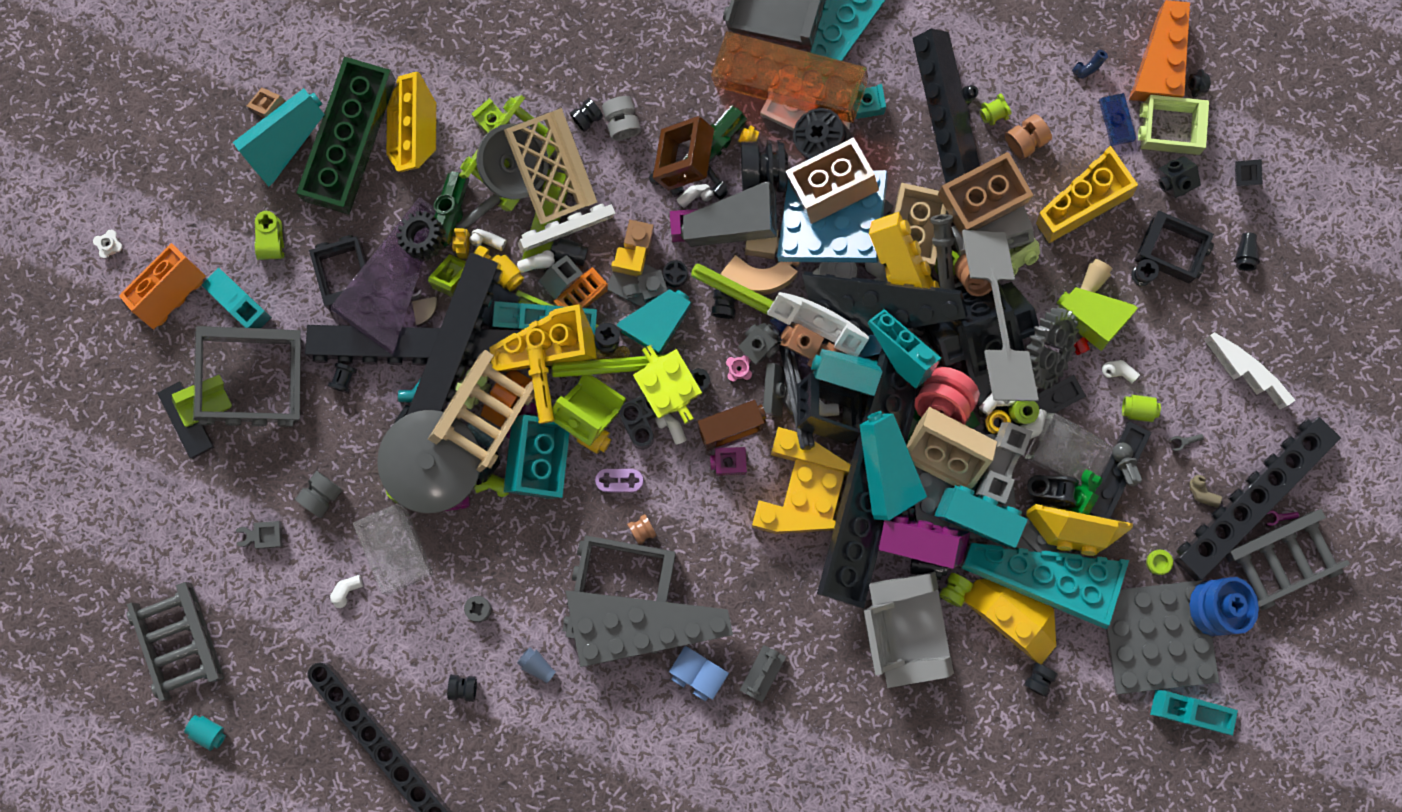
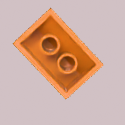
[119,243,206,330]

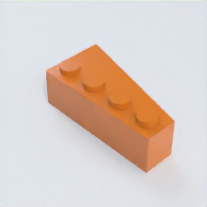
[1129,0,1190,102]

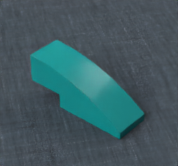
[1150,690,1238,736]

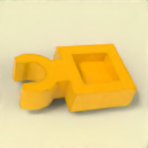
[452,228,470,259]

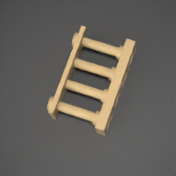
[428,350,535,472]

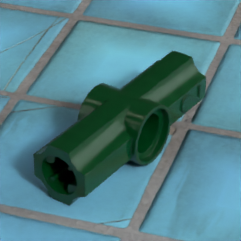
[683,105,747,163]
[434,171,469,248]

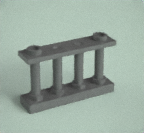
[1225,509,1350,611]
[127,582,225,701]

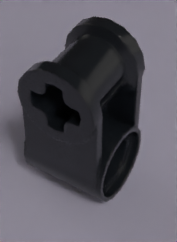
[1027,475,1079,508]

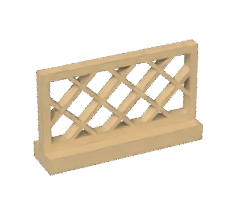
[504,108,597,224]

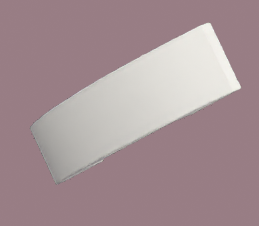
[767,292,869,356]

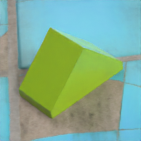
[428,254,466,297]

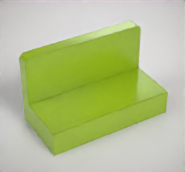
[171,374,232,427]

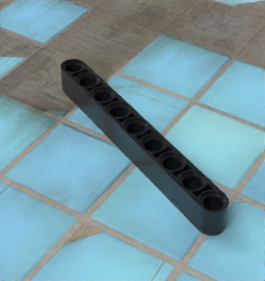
[307,663,452,812]

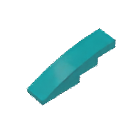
[492,301,597,334]

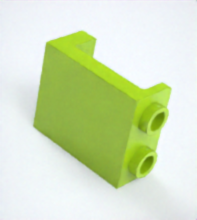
[552,375,626,446]

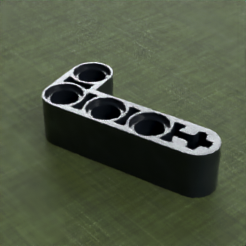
[620,368,710,450]

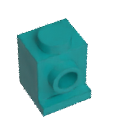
[848,84,886,119]

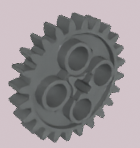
[1026,307,1079,389]

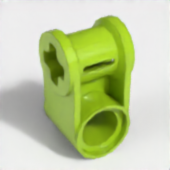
[255,211,284,260]

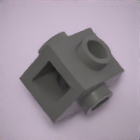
[738,323,782,364]

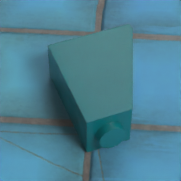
[617,289,691,355]
[811,349,882,396]

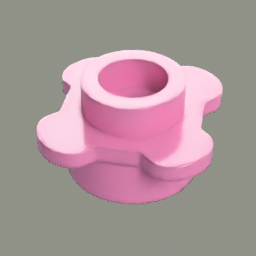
[726,356,752,382]

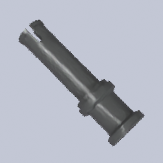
[930,214,955,290]

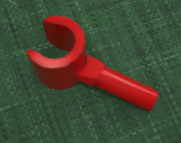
[1074,337,1090,355]

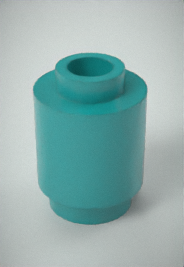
[184,715,226,751]

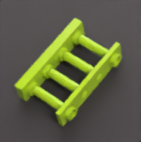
[459,95,555,211]

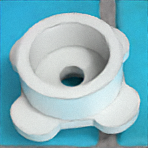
[93,230,122,258]

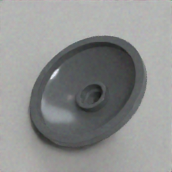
[476,124,549,200]

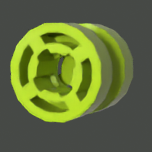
[939,572,973,608]

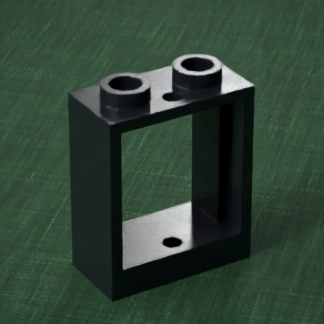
[1134,210,1214,284]
[309,235,377,311]
[797,373,863,445]

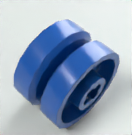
[1189,577,1259,636]

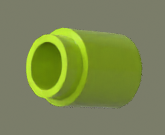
[1122,395,1161,422]
[1009,401,1039,424]

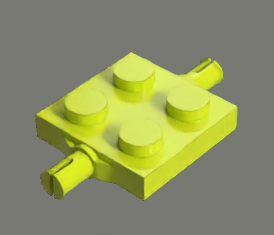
[633,345,703,424]

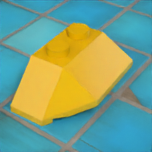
[386,71,436,172]
[1026,504,1133,556]
[964,579,1056,664]

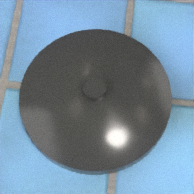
[377,410,481,513]

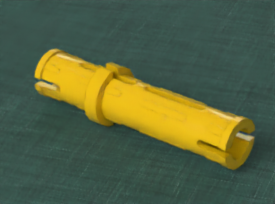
[526,345,555,424]

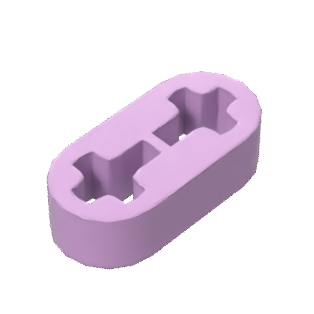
[595,469,644,493]

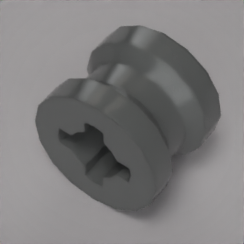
[464,596,492,622]

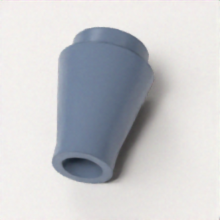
[517,647,556,684]

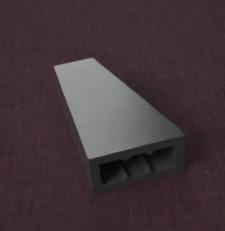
[681,182,777,247]

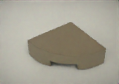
[412,297,438,327]

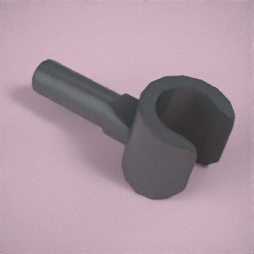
[1169,434,1204,452]

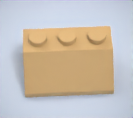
[907,407,997,490]

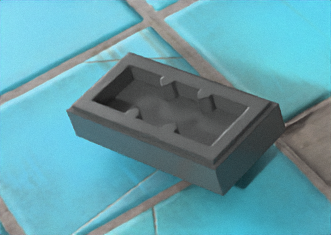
[763,363,786,417]

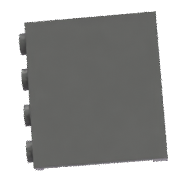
[723,0,825,48]

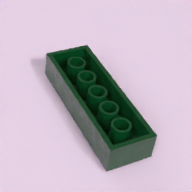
[297,56,396,215]

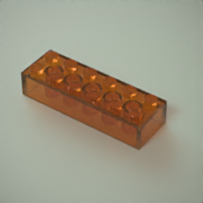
[711,31,869,123]

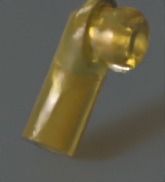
[592,345,630,360]

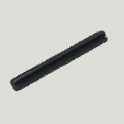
[779,339,815,450]

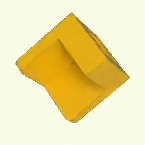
[611,246,647,276]

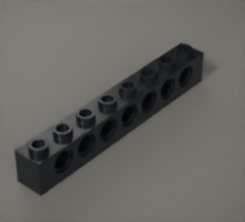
[1173,417,1341,581]

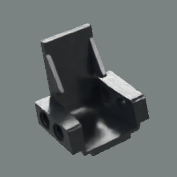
[923,280,1039,416]

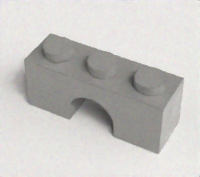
[975,422,1033,504]

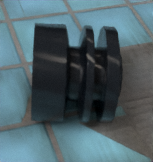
[793,108,853,160]
[741,140,788,192]

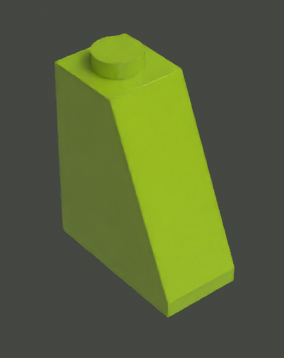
[1057,287,1138,351]

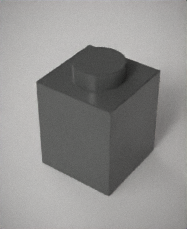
[539,255,583,299]

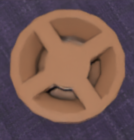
[627,514,657,545]

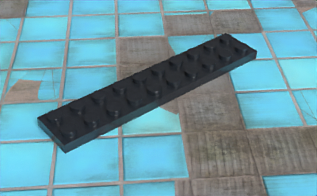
[817,348,922,608]

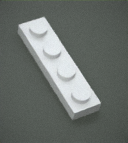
[518,204,615,253]

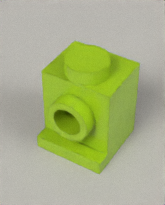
[471,98,511,134]

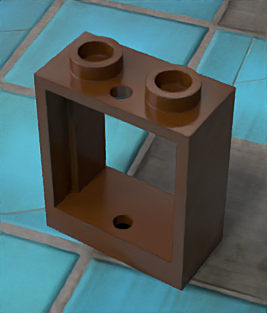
[653,116,714,191]
[697,400,767,451]

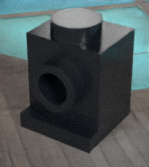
[1234,159,1263,186]

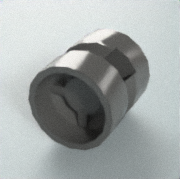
[295,470,343,518]

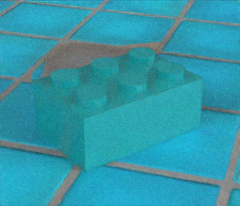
[504,415,570,499]
[934,485,1028,548]

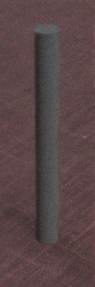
[424,194,501,261]

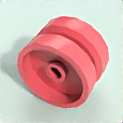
[914,367,980,425]

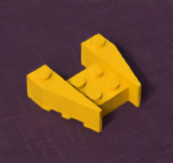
[751,427,851,534]

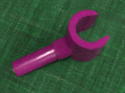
[1265,510,1299,526]

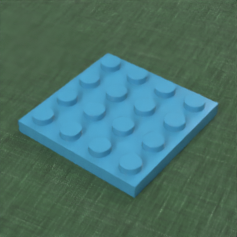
[777,171,888,263]

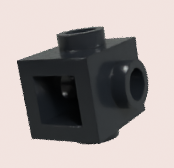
[1158,156,1201,198]

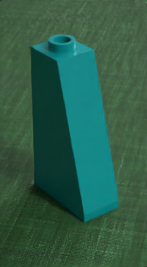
[233,88,325,187]
[860,411,927,520]

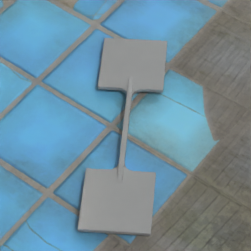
[962,230,1039,401]

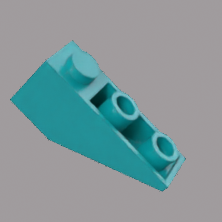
[202,267,272,329]
[868,309,941,388]

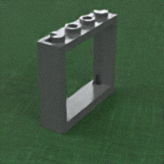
[193,326,301,427]
[562,535,676,654]

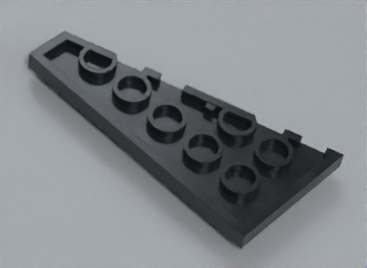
[802,271,968,344]

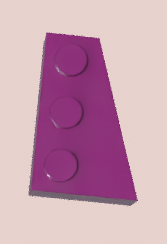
[879,515,971,569]

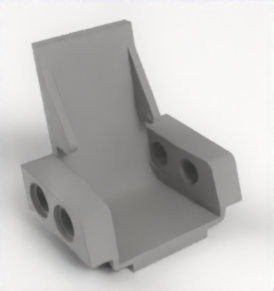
[863,572,954,688]

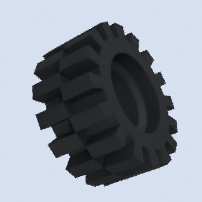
[397,211,446,260]

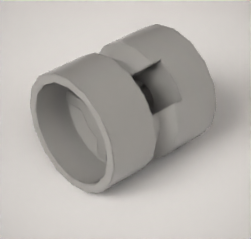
[602,96,641,141]

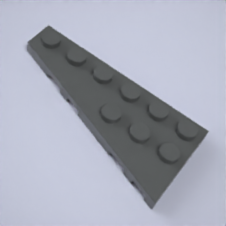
[565,590,733,667]

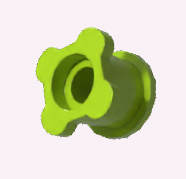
[979,93,1012,126]

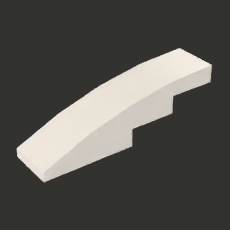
[1204,332,1295,409]

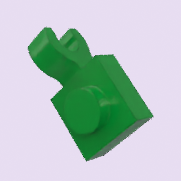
[1067,469,1103,515]

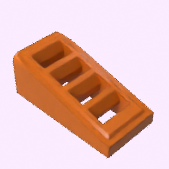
[554,267,608,308]

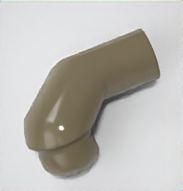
[1189,475,1222,508]

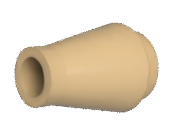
[1081,259,1112,293]

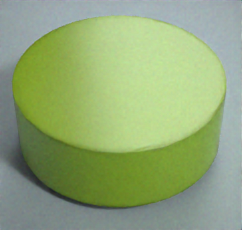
[1146,550,1173,575]

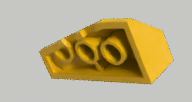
[489,304,596,372]

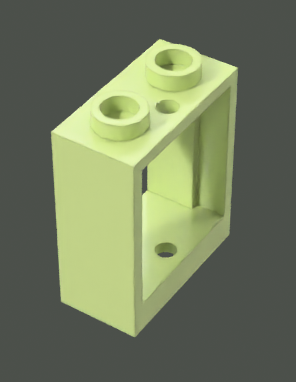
[1138,95,1209,155]

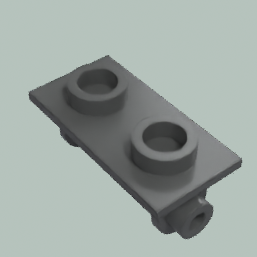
[740,645,786,702]

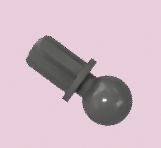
[1112,442,1142,487]

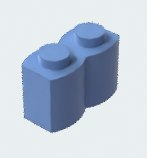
[669,646,729,701]

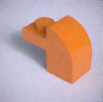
[480,370,532,428]

